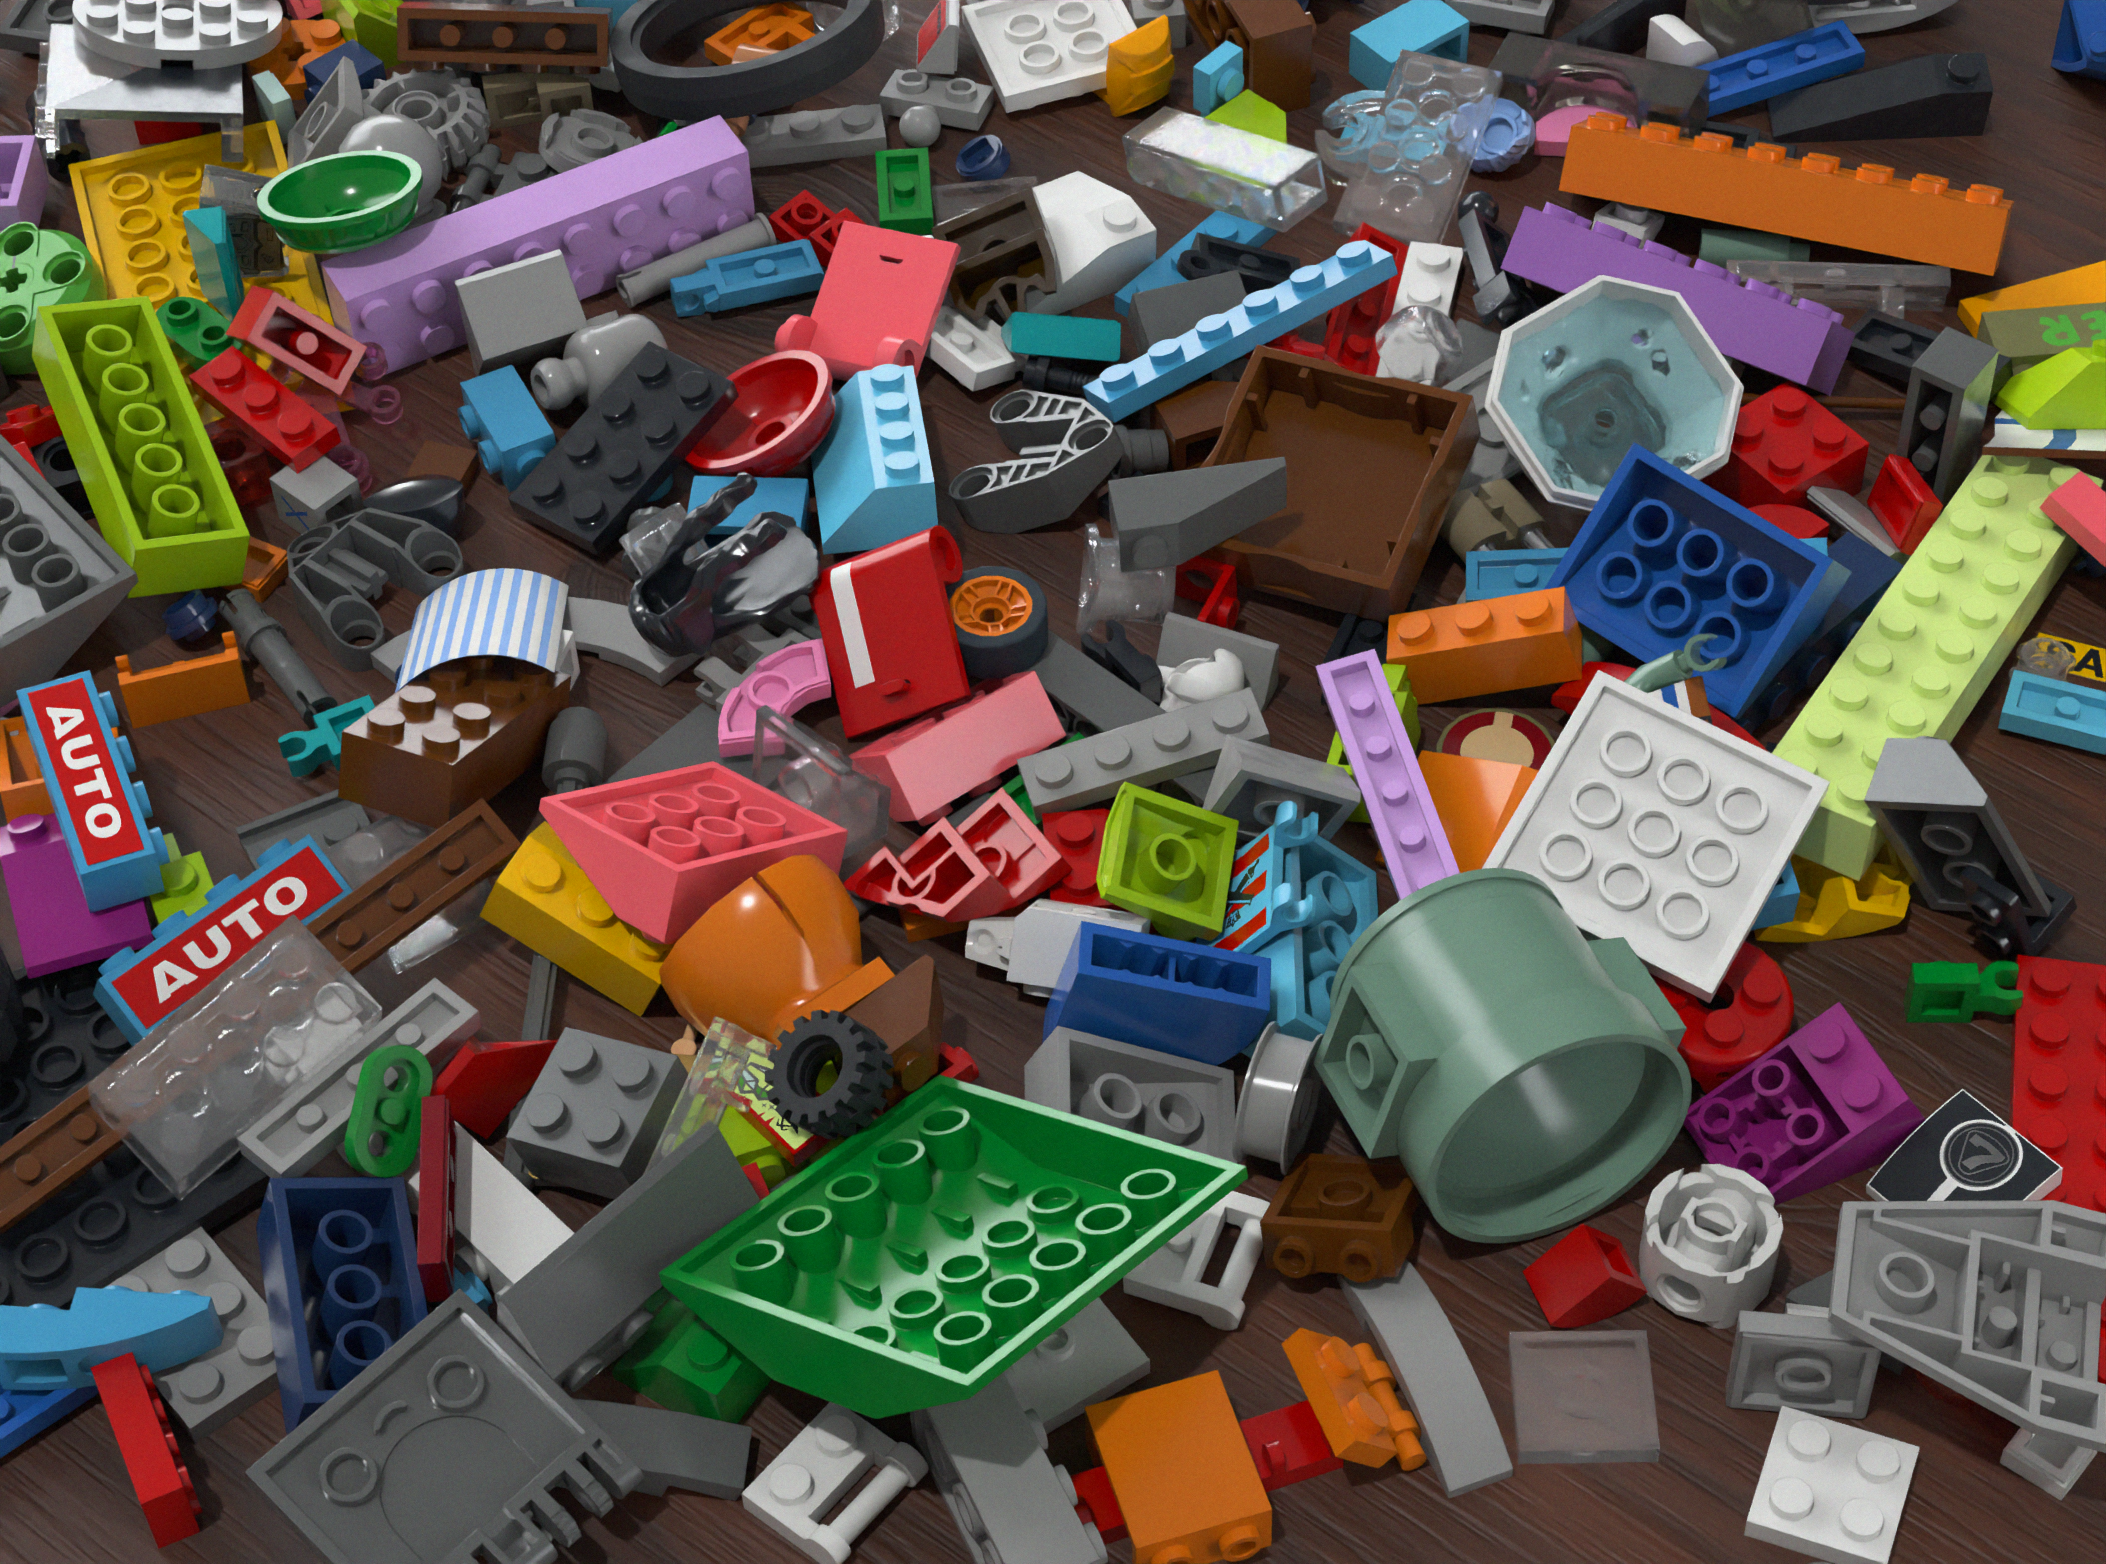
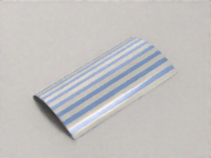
[395,568,569,693]

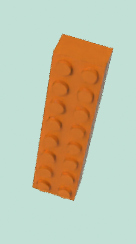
[1559,112,2014,276]

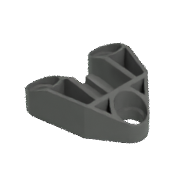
[948,390,1125,534]
[287,508,466,672]

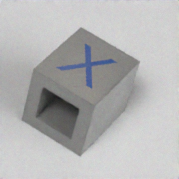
[269,456,364,534]

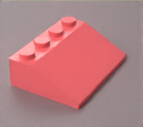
[539,761,848,945]

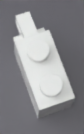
[965,898,1151,997]

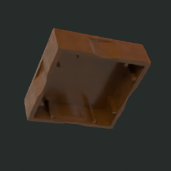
[1186,344,1481,624]

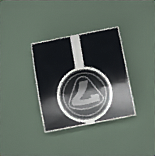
[1866,1089,2063,1201]

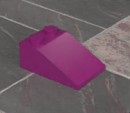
[0,813,154,979]

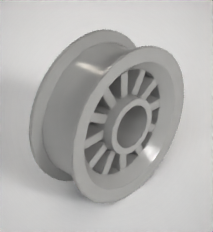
[1232,1021,1324,1176]

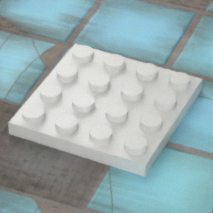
[1482,670,1830,1003]

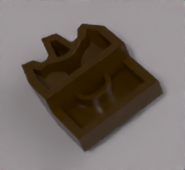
[931,186,1057,321]

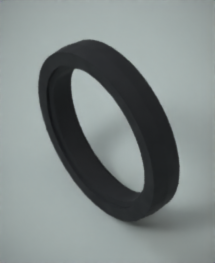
[610,0,885,121]

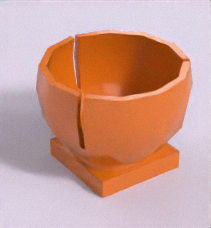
[659,854,895,1051]

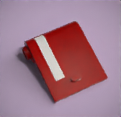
[808,525,971,739]

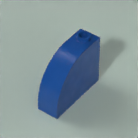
[1042,921,1271,1066]

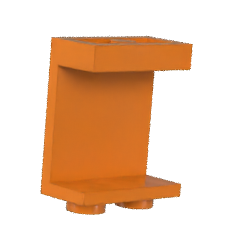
[1084,1370,1272,1564]

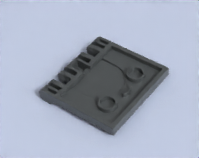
[244,1288,644,1564]

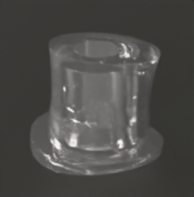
[1076,523,1176,634]

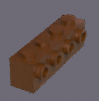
[397,2,613,75]

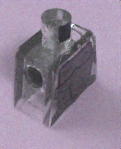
[199,164,293,278]

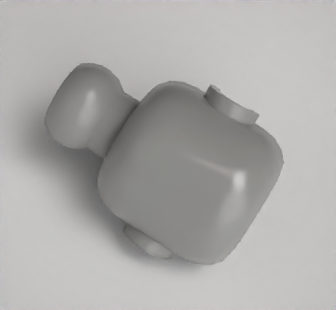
[530,310,669,410]

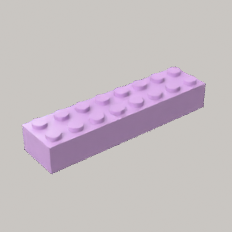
[320,115,755,383]

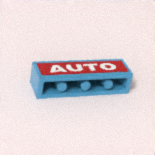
[16,670,170,913]
[93,834,353,1049]

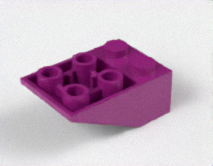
[1683,1002,1926,1206]

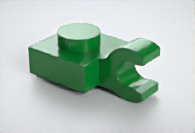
[1903,961,2023,1023]

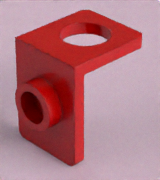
[1171,556,1240,630]

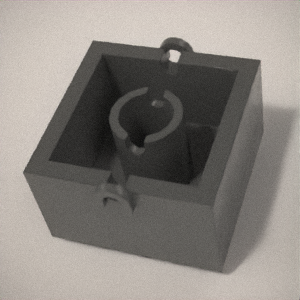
[506,1027,702,1200]

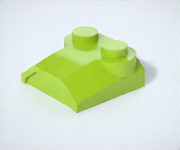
[1096,782,1239,942]

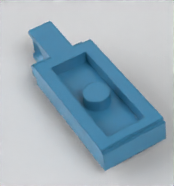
[670,238,824,317]

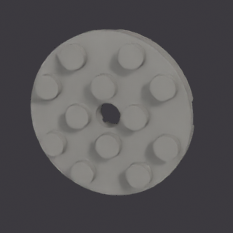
[72,0,283,70]

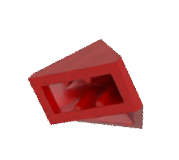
[430,1035,559,1139]

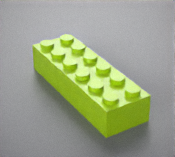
[32,296,250,599]

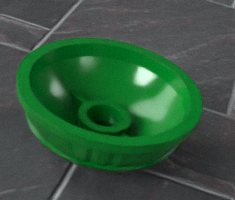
[257,150,423,254]

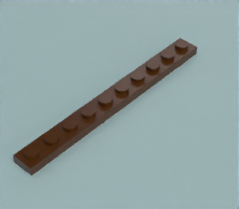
[0,798,522,1235]

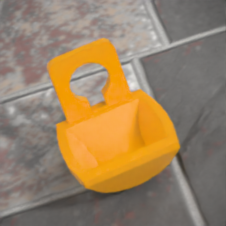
[1092,14,1174,117]

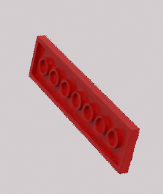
[2009,955,2106,1384]

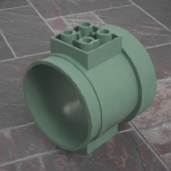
[1313,868,1692,1243]

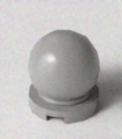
[338,114,447,234]

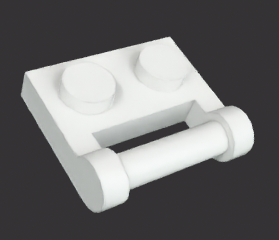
[1123,1191,1270,1330]
[741,1402,929,1564]

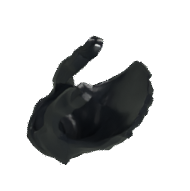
[628,472,821,657]

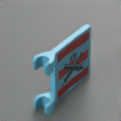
[1196,801,1318,954]

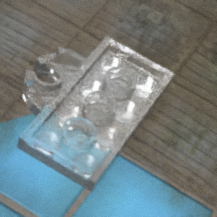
[1315,49,1503,246]

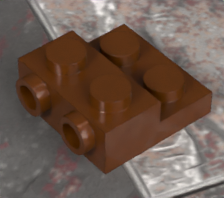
[1260,1153,1422,1283]

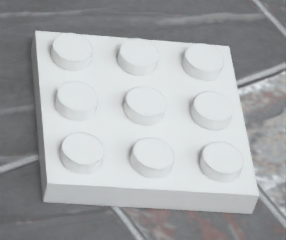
[961,0,1137,113]

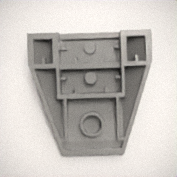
[1828,1200,2106,1453]

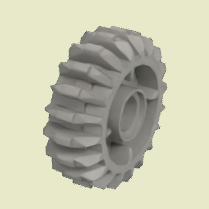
[361,68,491,181]

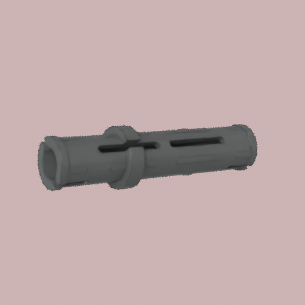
[219,588,338,727]

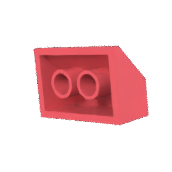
[841,670,1066,826]

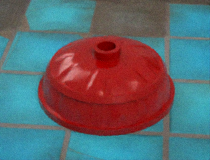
[685,350,836,478]

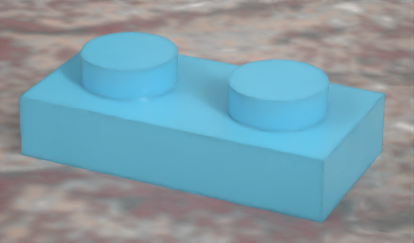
[1998,669,2106,755]

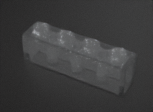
[1121,106,1328,233]

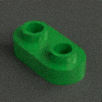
[156,297,248,370]
[344,1045,433,1178]

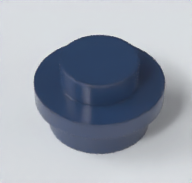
[161,589,219,642]

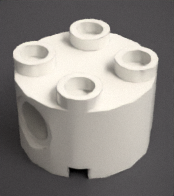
[1638,1164,1783,1329]

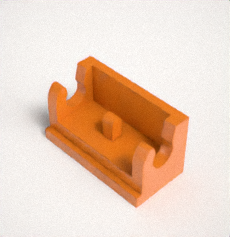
[115,631,251,729]

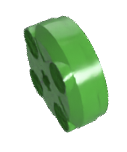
[0,221,107,375]

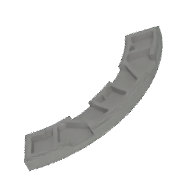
[370,597,705,689]

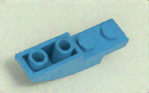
[0,1285,224,1390]

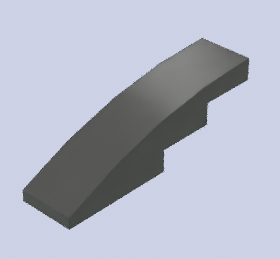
[556,1398,752,1501]

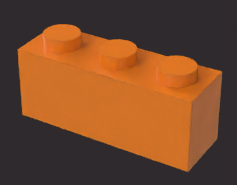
[1386,586,1582,705]

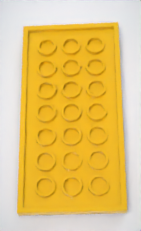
[68,120,357,442]

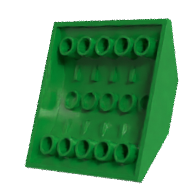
[659,1074,1248,1419]

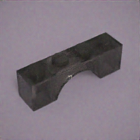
[1487,32,1710,139]

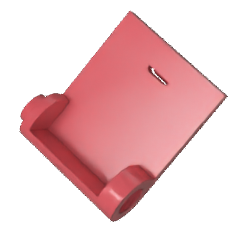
[775,220,961,382]

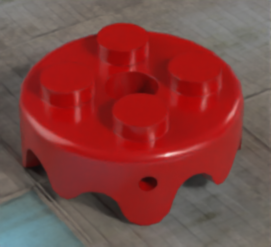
[1649,941,1794,1094]

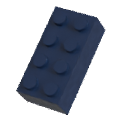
[256,1177,428,1436]

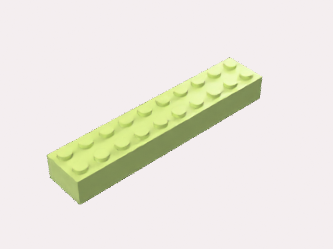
[1772,455,2104,881]

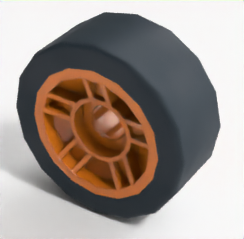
[945,566,1048,678]

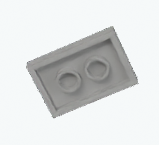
[108,1227,279,1443]

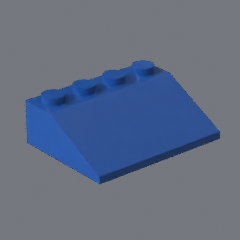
[1544,442,1852,720]

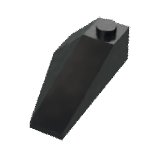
[1766,52,1993,144]

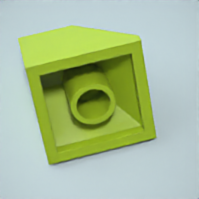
[1990,339,2106,430]

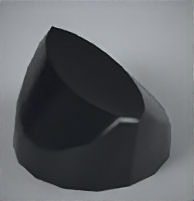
[362,474,466,539]

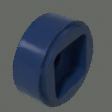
[956,135,1011,188]

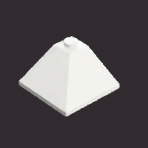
[937,171,1157,322]

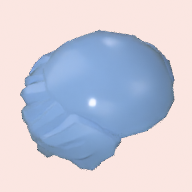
[1450,98,1536,173]

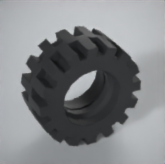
[765,1010,894,1139]

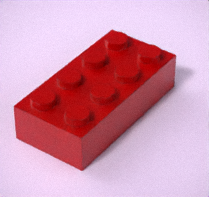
[91,1352,203,1549]

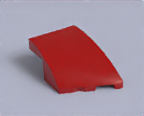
[843,787,1073,923]

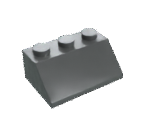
[1864,736,2052,917]

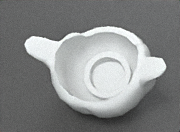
[1158,649,1244,712]

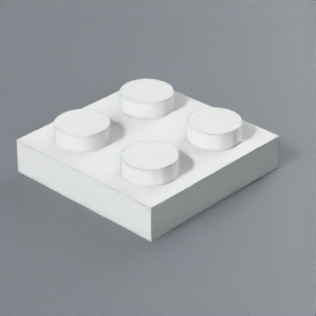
[1744,1406,1920,1564]

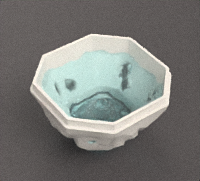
[1484,275,1744,515]

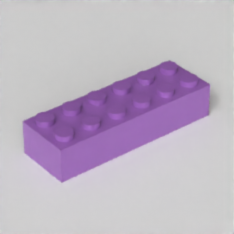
[1500,202,1856,396]

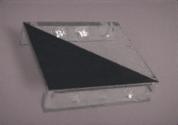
[35,24,243,162]

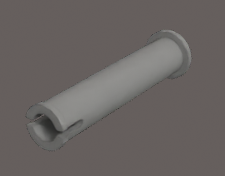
[615,212,777,308]

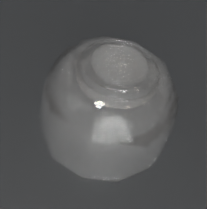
[1375,304,1464,387]

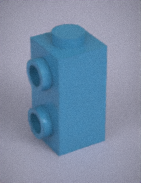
[457,364,556,492]

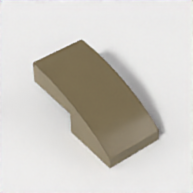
[481,72,594,130]

